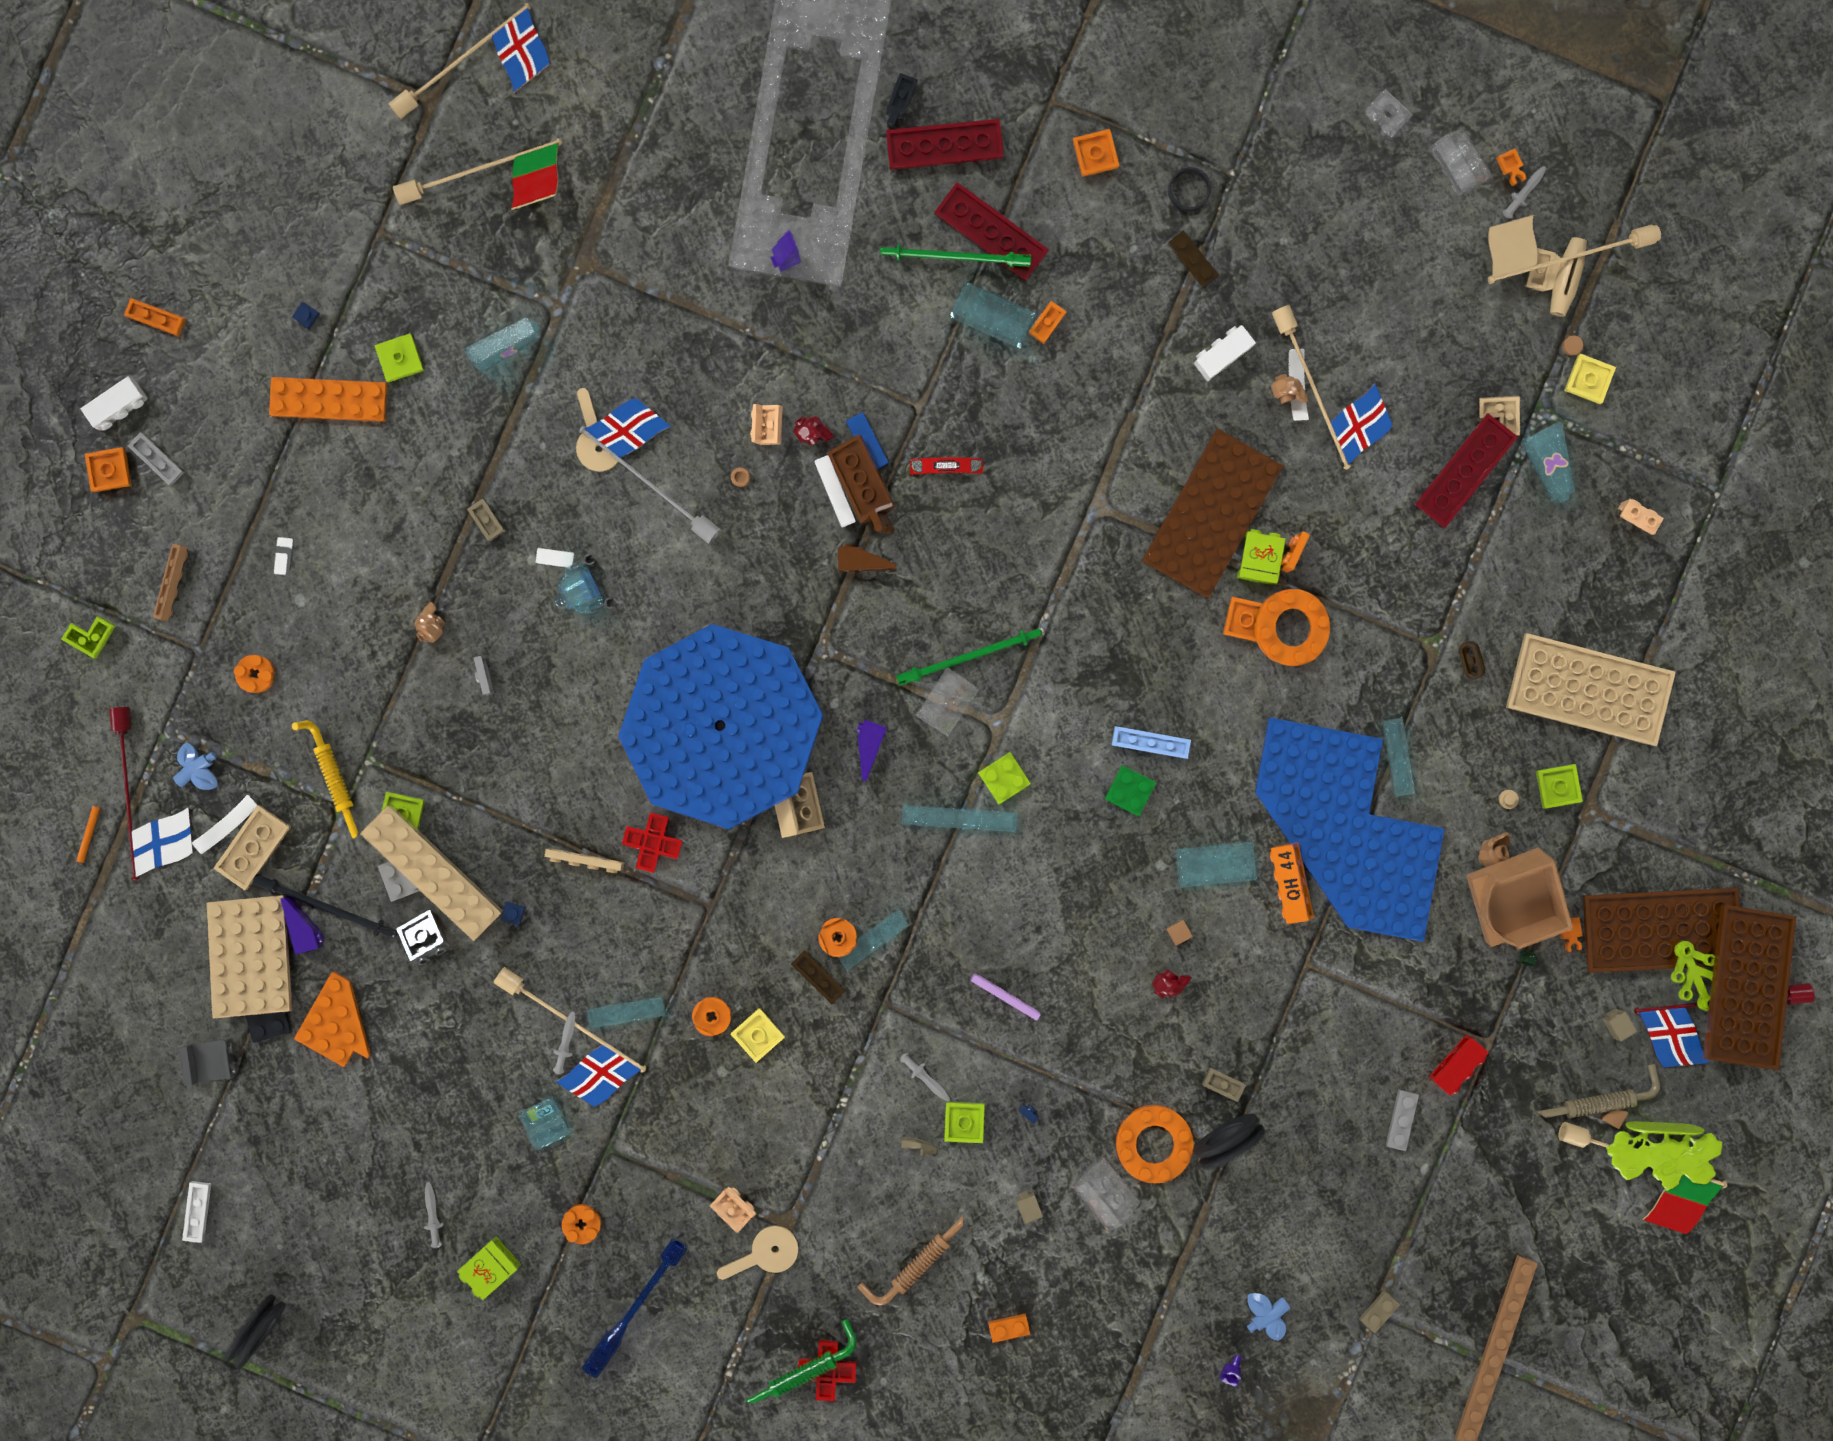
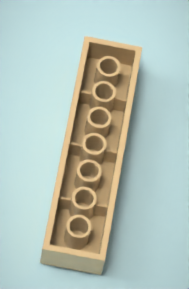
[360,805,503,941]

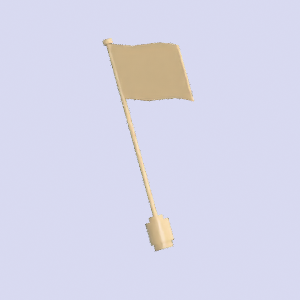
[1488,215,1661,284]

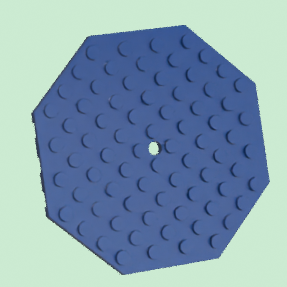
[618,624,824,829]

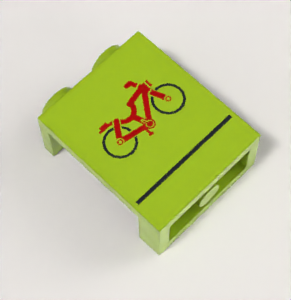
[1237,529,1286,585]
[457,1236,521,1300]

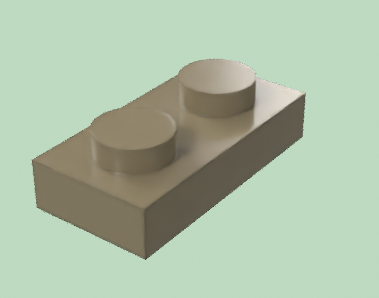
[467,499,505,542]
[1202,1067,1246,1102]
[1359,1290,1400,1333]

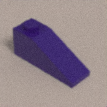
[770,230,801,272]
[856,720,887,782]
[280,897,324,954]

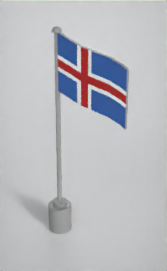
[580,398,721,544]

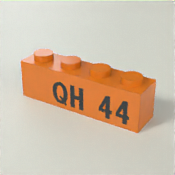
[1270,842,1314,924]

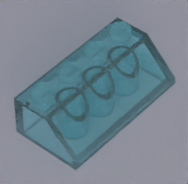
[951,282,1036,348]

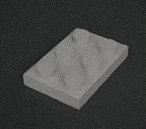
[378,861,420,902]

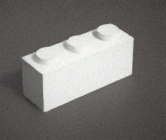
[1194,325,1256,382]
[80,376,148,431]

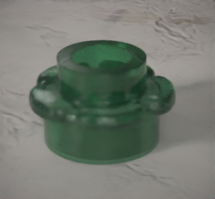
[1519,951,1539,966]

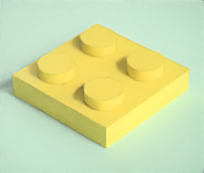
[1564,354,1616,404]
[731,1008,785,1063]

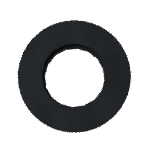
[1192,1113,1266,1170]
[223,1294,286,1370]

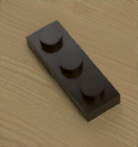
[1168,231,1219,288]
[791,950,845,1004]

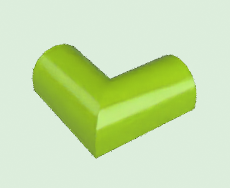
[61,616,116,659]

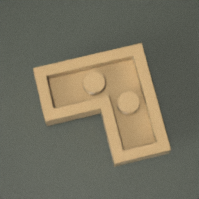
[1479,396,1520,435]

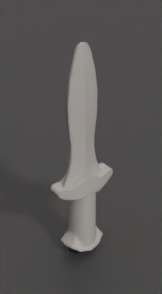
[1503,166,1546,218]
[553,1011,575,1074]
[900,1053,950,1101]
[424,1182,443,1248]

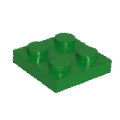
[1104,765,1156,816]

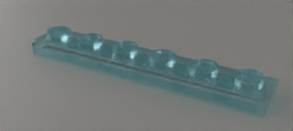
[901,805,1018,832]

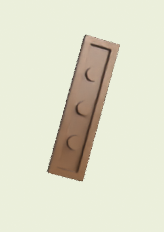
[153,543,188,621]

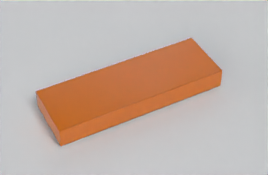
[124,298,186,337]

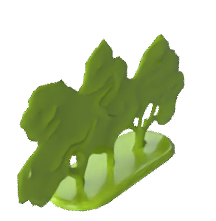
[1606,1121,1722,1191]

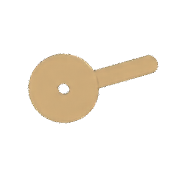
[576,388,619,472]
[717,1225,798,1279]

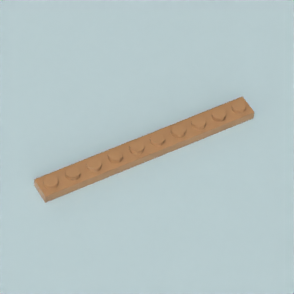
[1455,1255,1538,1441]

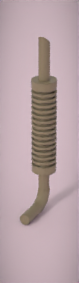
[1536,1064,1660,1118]

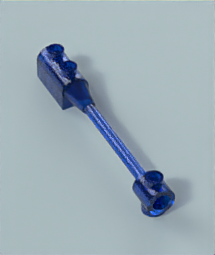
[582,1239,687,1378]

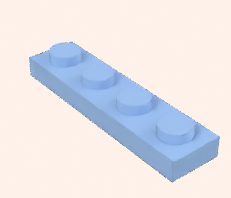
[1111,726,1191,759]

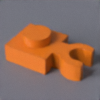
[1496,148,1526,186]
[1561,917,1583,952]

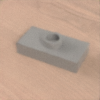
[474,656,494,696]

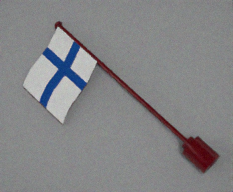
[109,707,193,881]

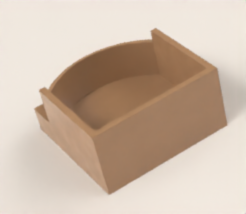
[1466,848,1573,950]

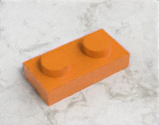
[1029,301,1066,344]
[988,1313,1030,1343]

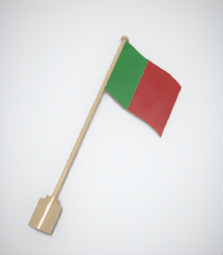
[393,138,562,210]
[1558,1122,1727,1234]

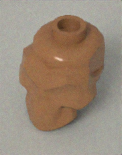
[1271,374,1309,404]
[414,602,445,643]
[1478,832,1511,867]

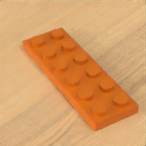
[269,377,388,422]

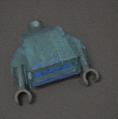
[554,554,615,614]

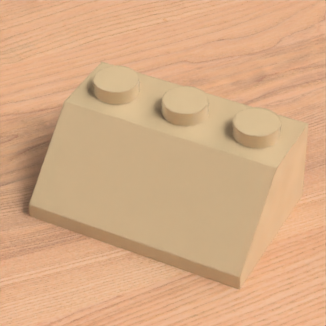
[775,772,825,838]

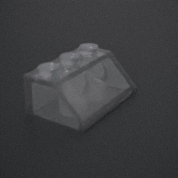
[1430,128,1493,196]
[916,667,979,737]
[1072,1157,1141,1232]

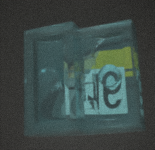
[518,1096,571,1150]

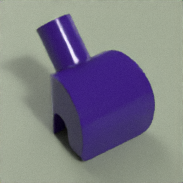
[1220,1355,1242,1387]

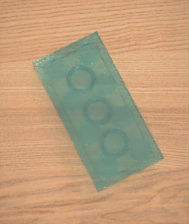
[1175,841,1257,888]

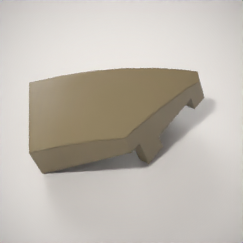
[901,1136,937,1156]

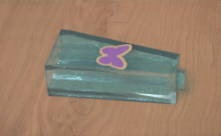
[463,317,540,373]
[1521,421,1575,503]

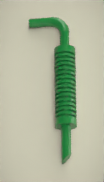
[744,1319,857,1404]

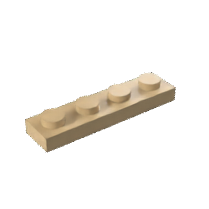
[545,848,625,873]

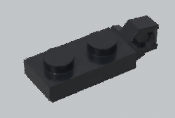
[886,73,918,129]

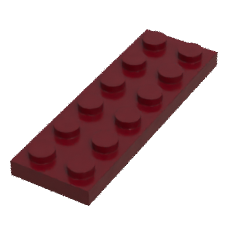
[886,119,1004,170]
[934,182,1049,282]
[1414,413,1518,528]

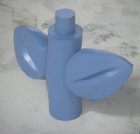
[173,743,218,790]
[1247,1293,1290,1341]

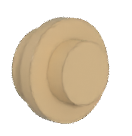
[1499,790,1519,809]

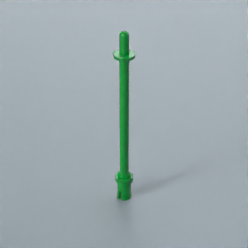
[879,244,1031,268]
[896,629,1042,686]

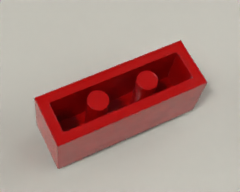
[1428,1035,1489,1096]

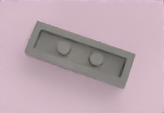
[128,432,185,486]
[1386,1089,1419,1151]

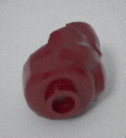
[793,416,834,446]
[1152,969,1192,999]

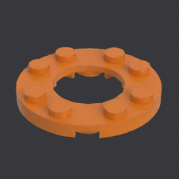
[1254,589,1330,666]
[1116,1105,1194,1183]

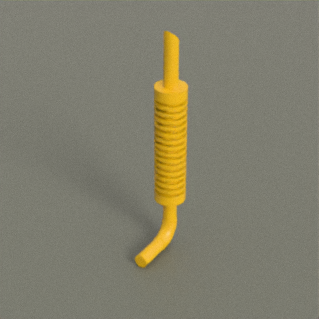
[292,720,358,838]

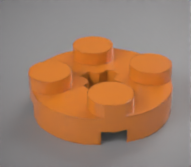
[234,655,275,693]
[818,918,858,957]
[692,997,731,1036]
[562,1204,601,1244]

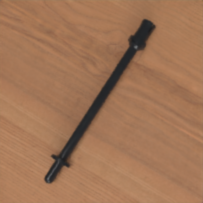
[252,874,398,937]

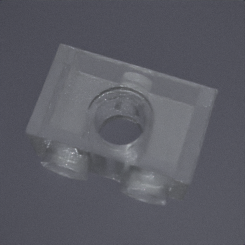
[1365,89,1413,138]

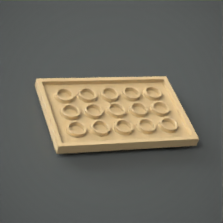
[207,895,292,1019]

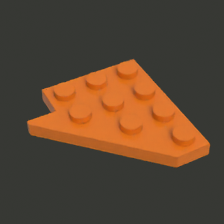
[294,971,371,1067]

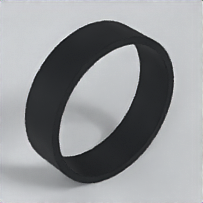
[1168,167,1211,212]

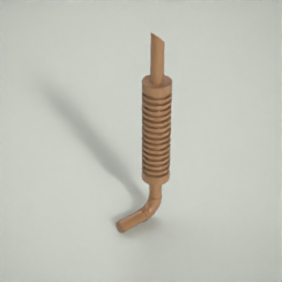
[857,1215,964,1306]

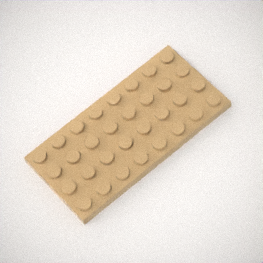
[1506,633,1676,746]

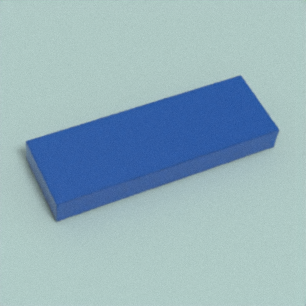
[846,412,889,469]

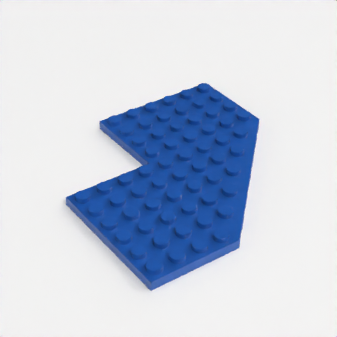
[1255,718,1445,942]

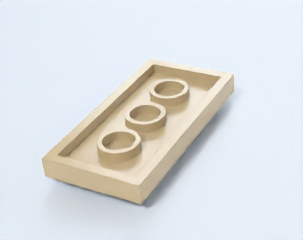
[213,805,291,890]

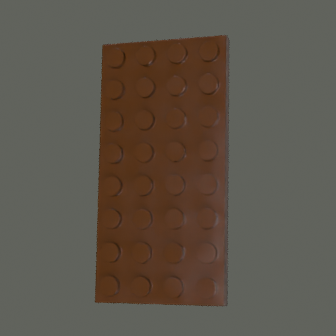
[1141,428,1283,599]
[1583,887,1740,973]
[1703,904,1797,1070]

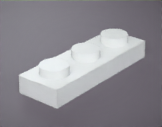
[182,1181,211,1243]

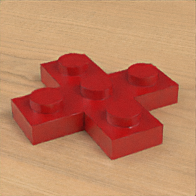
[622,812,683,873]
[798,1340,856,1401]

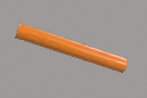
[76,806,101,863]

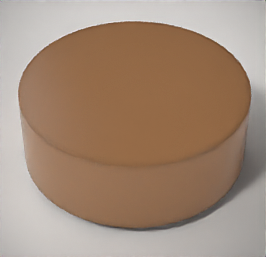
[1562,336,1583,356]
[731,467,751,487]

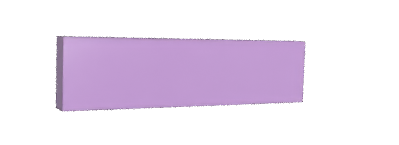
[970,973,1040,1021]

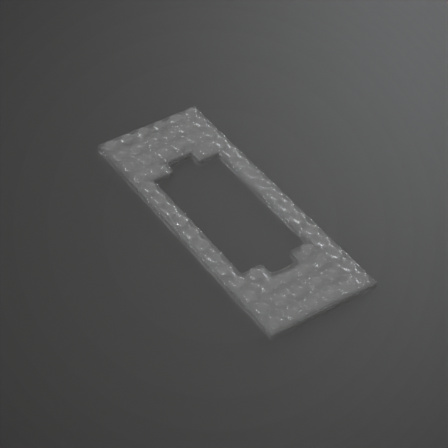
[728,0,892,287]

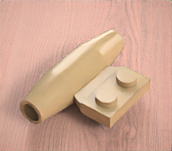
[1525,237,1587,317]

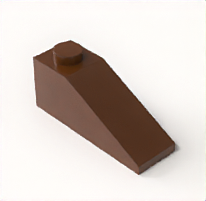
[838,544,896,573]

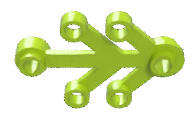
[1671,941,1715,1011]

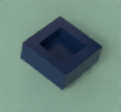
[292,302,320,329]
[501,901,525,926]
[1018,1103,1039,1124]

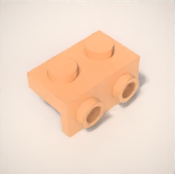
[750,404,783,445]
[1618,499,1664,535]
[710,1187,756,1233]

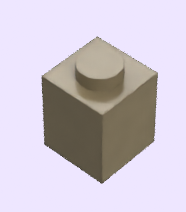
[1602,1009,1637,1041]
[1016,1191,1043,1224]

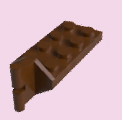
[827,434,896,534]

